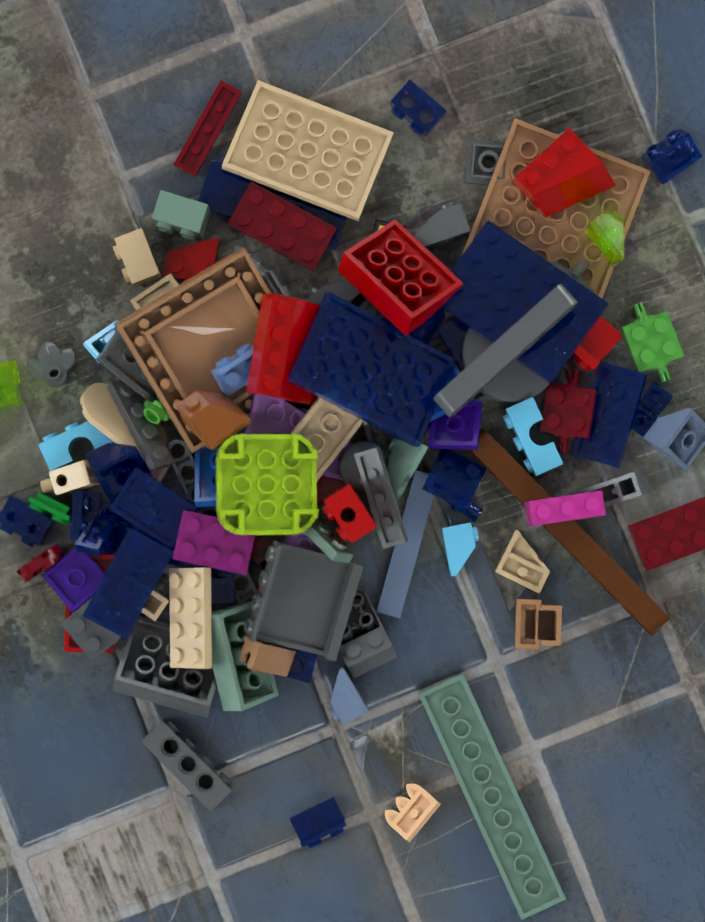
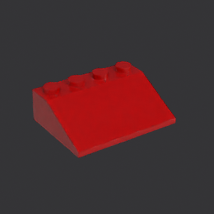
[338,220,463,336]
[246,293,332,405]

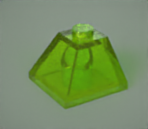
[583,209,625,268]

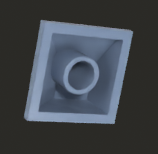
[644,408,705,471]
[329,665,368,724]

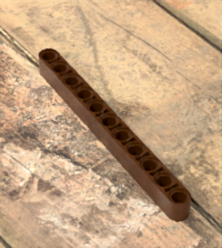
[468,428,670,636]

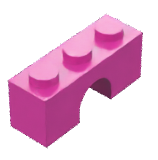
[524,490,606,527]

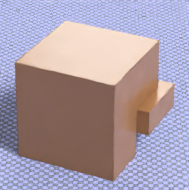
[514,599,562,650]

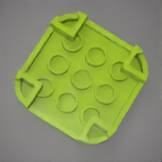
[216,434,319,535]

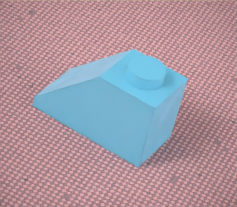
[441,522,479,577]

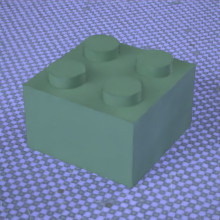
[152,190,211,242]

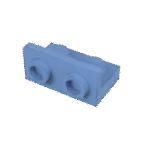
[210,343,254,396]

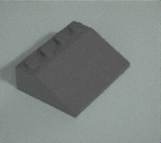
[113,615,217,718]

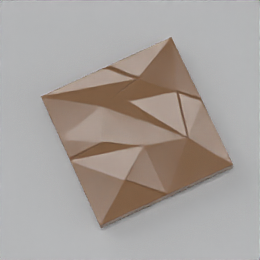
[114,247,271,453]

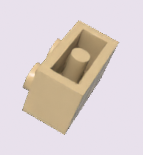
[113,228,162,287]

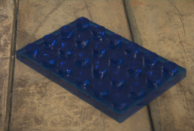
[441,220,609,384]
[287,291,455,447]

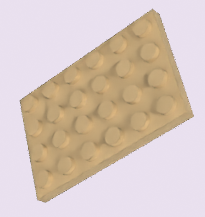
[222,80,394,221]

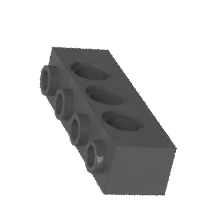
[141,719,233,812]

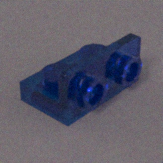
[641,129,703,185]
[70,491,101,542]
[289,796,347,848]

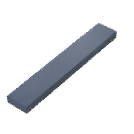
[376,470,439,618]

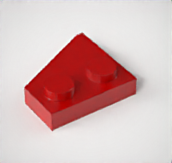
[163,238,220,281]

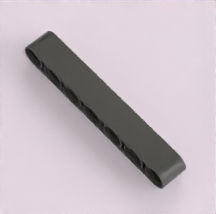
[433,284,578,418]

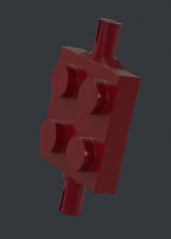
[540,370,597,454]

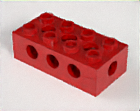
[323,484,377,544]

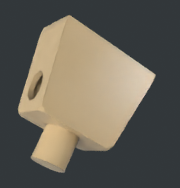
[40,460,103,495]

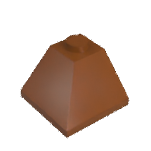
[176,391,252,451]

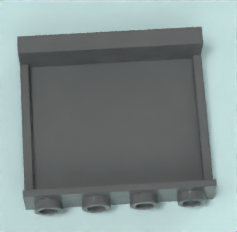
[245,540,364,661]

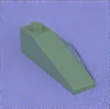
[375,434,428,534]

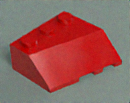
[513,127,616,218]

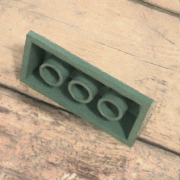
[211,601,279,711]

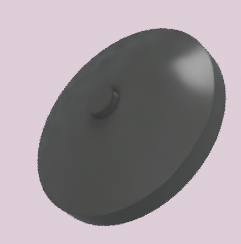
[462,305,559,403]

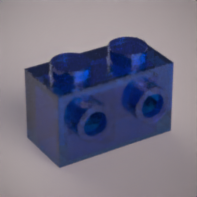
[0,495,56,547]

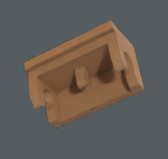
[240,636,296,677]

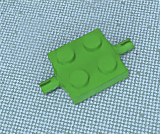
[620,302,684,383]

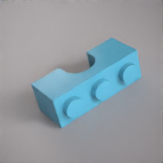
[503,397,563,477]
[38,421,115,471]

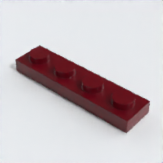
[173,80,242,178]

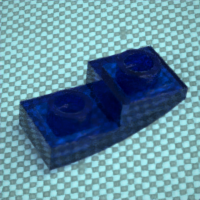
[623,381,674,437]

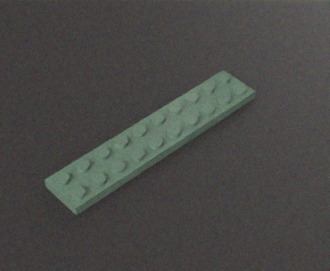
[418,673,566,920]

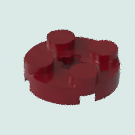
[16,543,65,583]

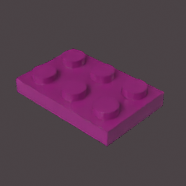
[173,510,255,575]

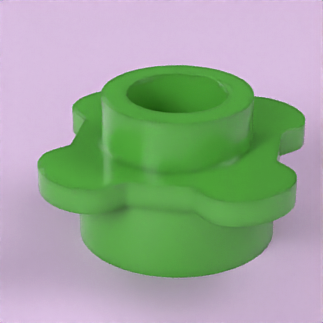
[143,400,169,424]

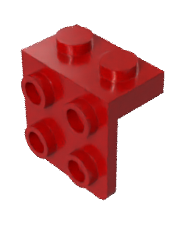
[555,305,621,372]

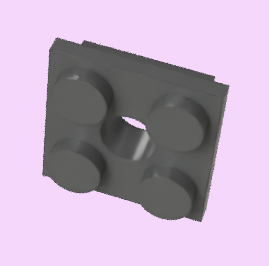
[465,139,506,185]

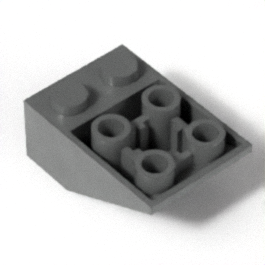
[339,586,397,679]

